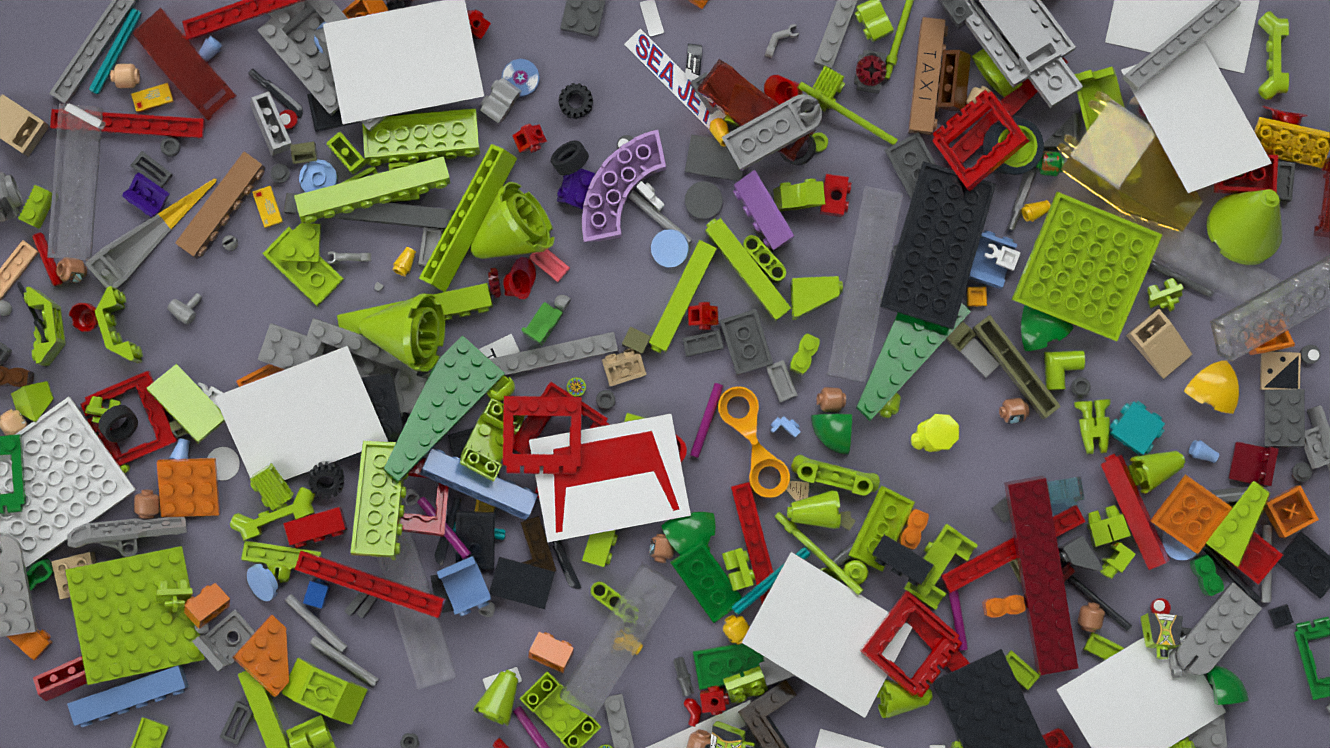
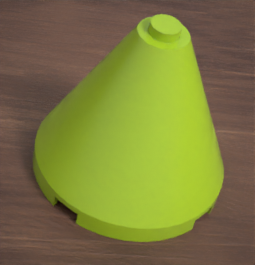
[471,182,555,259]
[1207,189,1282,265]
[359,293,445,372]

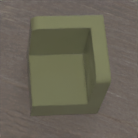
[622,326,651,353]

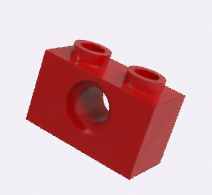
[820,174,852,217]

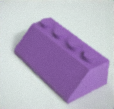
[733,170,794,252]

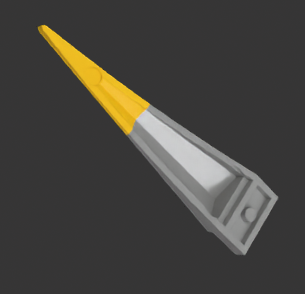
[85,179,217,289]

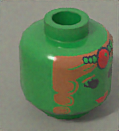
[1036,151,1064,177]

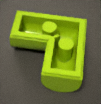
[1044,351,1085,390]

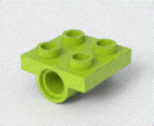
[722,548,755,591]
[723,666,768,703]
[286,715,337,748]

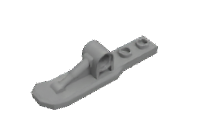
[67,516,187,557]

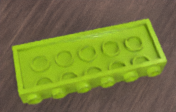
[362,108,480,166]
[351,441,408,560]

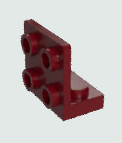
[1228,442,1279,487]

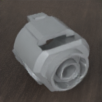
[0,171,24,223]

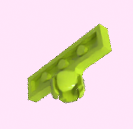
[241,541,322,583]

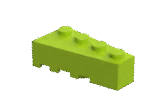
[1206,481,1271,567]

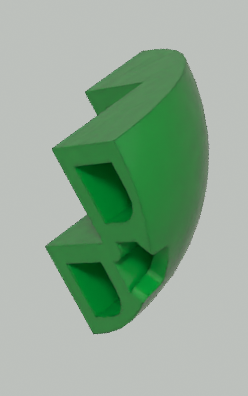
[1021,305,1074,351]
[811,414,852,455]
[661,512,716,555]
[1207,665,1249,705]

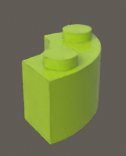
[972,48,1023,97]
[773,178,825,211]

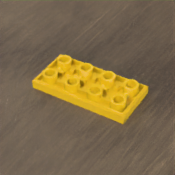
[1254,117,1330,168]

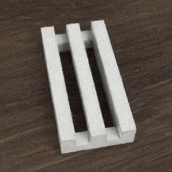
[64,103,106,130]

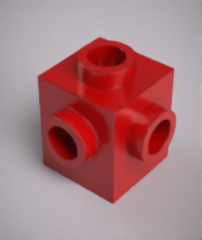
[467,9,491,39]
[512,124,547,153]
[688,302,718,330]
[700,686,729,715]

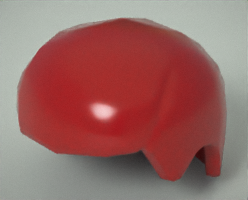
[69,303,98,332]

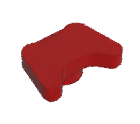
[1042,728,1073,748]

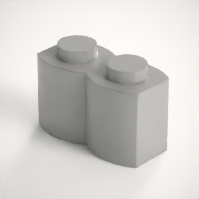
[480,78,522,123]

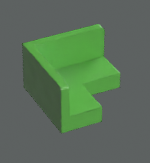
[521,302,563,346]

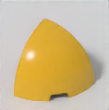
[1184,360,1239,414]

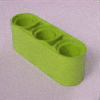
[743,235,786,283]
[591,582,639,622]

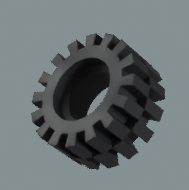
[559,83,593,119]
[309,461,344,499]

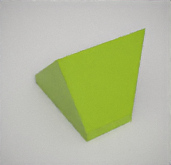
[11,381,54,422]

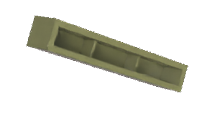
[972,315,1061,419]

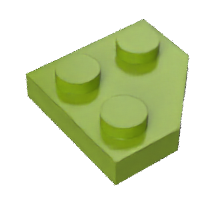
[280,223,321,263]

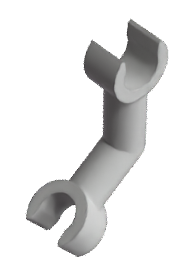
[765,24,799,58]
[327,251,371,264]
[1169,636,1186,678]

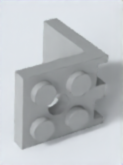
[192,609,255,671]

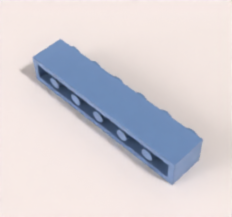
[420,449,538,520]
[67,665,189,728]

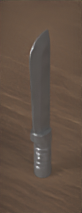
[1007,168,1037,232]

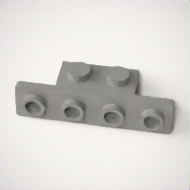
[1304,405,1330,472]

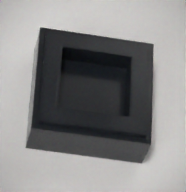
[1268,604,1294,629]

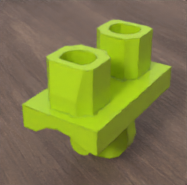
[1147,278,1184,312]
[85,396,121,423]
[155,580,193,612]

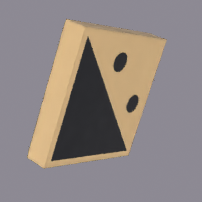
[1260,352,1301,390]

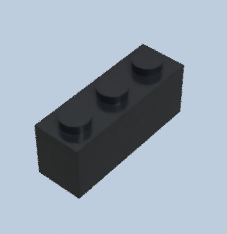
[872,534,936,587]

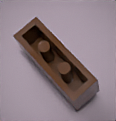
[937,50,971,111]

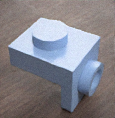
[770,416,801,438]

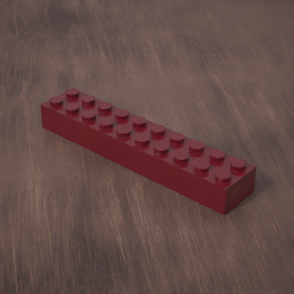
[1004,476,1079,675]

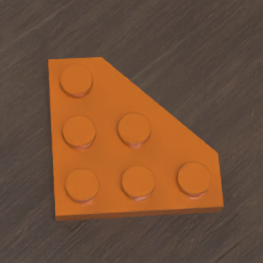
[232,615,289,697]

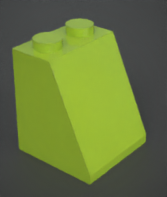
[790,276,843,320]

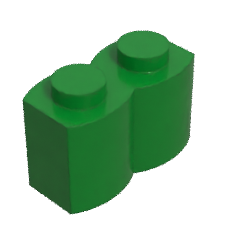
[1190,555,1224,596]
[26,558,54,591]

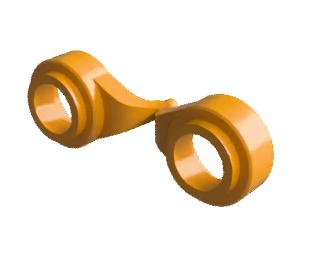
[718,386,790,498]

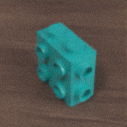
[1109,401,1165,456]

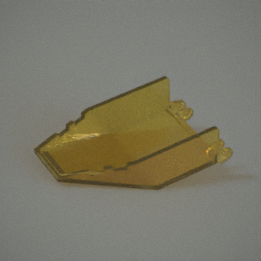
[1057,91,1203,232]

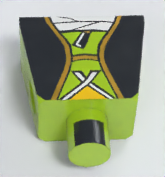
[1141,613,1183,659]
[710,721,755,748]

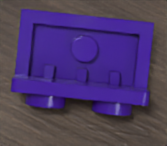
[557,168,595,210]
[122,172,170,217]

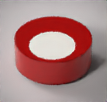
[279,110,298,130]
[1150,598,1171,614]

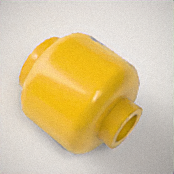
[723,614,750,644]

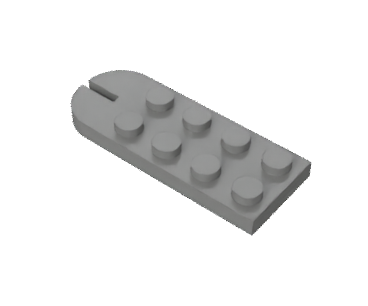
[722,94,823,171]
[0,533,37,637]
[1177,582,1262,675]

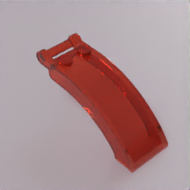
[132,7,237,121]
[697,59,816,161]

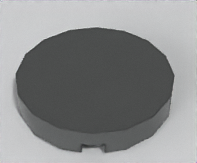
[685,181,722,219]

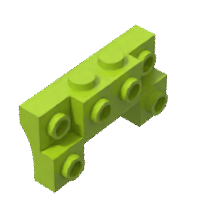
[903,524,978,610]

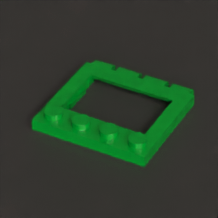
[0,434,26,514]
[1294,616,1330,700]

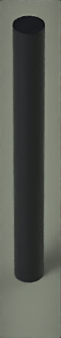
[1202,544,1261,603]
[1068,575,1132,631]

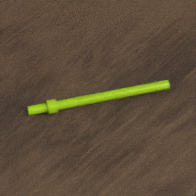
[884,0,914,80]
[798,81,898,145]
[775,512,864,596]

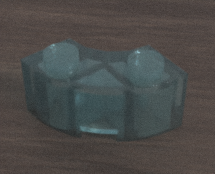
[1047,477,1085,506]

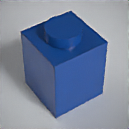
[303,578,331,609]

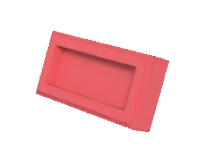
[529,249,570,283]

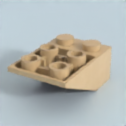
[0,94,50,157]
[1126,309,1193,379]

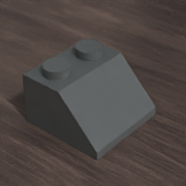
[1058,536,1103,571]

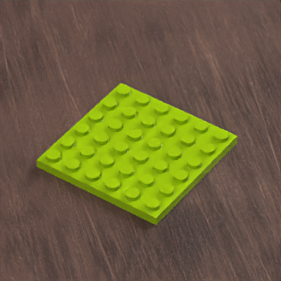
[1012,192,1163,341]
[65,546,205,685]

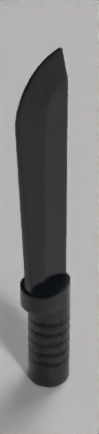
[248,69,303,118]
[17,282,49,343]
[434,497,462,566]
[552,540,582,589]

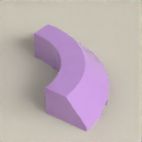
[582,130,666,242]

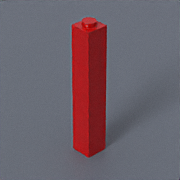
[1101,453,1170,570]

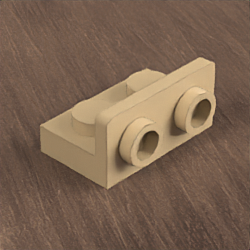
[602,348,646,386]

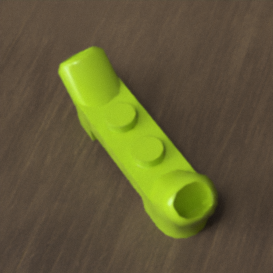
[1258,11,1289,100]
[791,455,880,495]
[230,487,315,541]

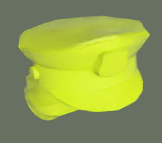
[911,414,959,452]

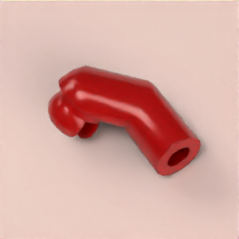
[684,698,702,727]

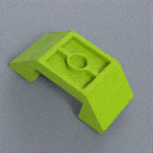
[95,286,143,364]
[24,287,66,366]
[459,398,525,482]
[282,658,368,725]
[519,671,601,748]

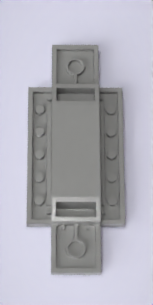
[258,0,389,131]
[964,0,1083,108]
[258,318,428,416]

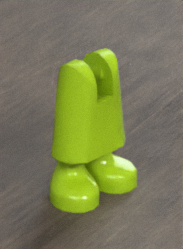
[1074,399,1111,454]

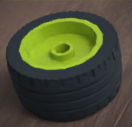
[983,117,1044,175]

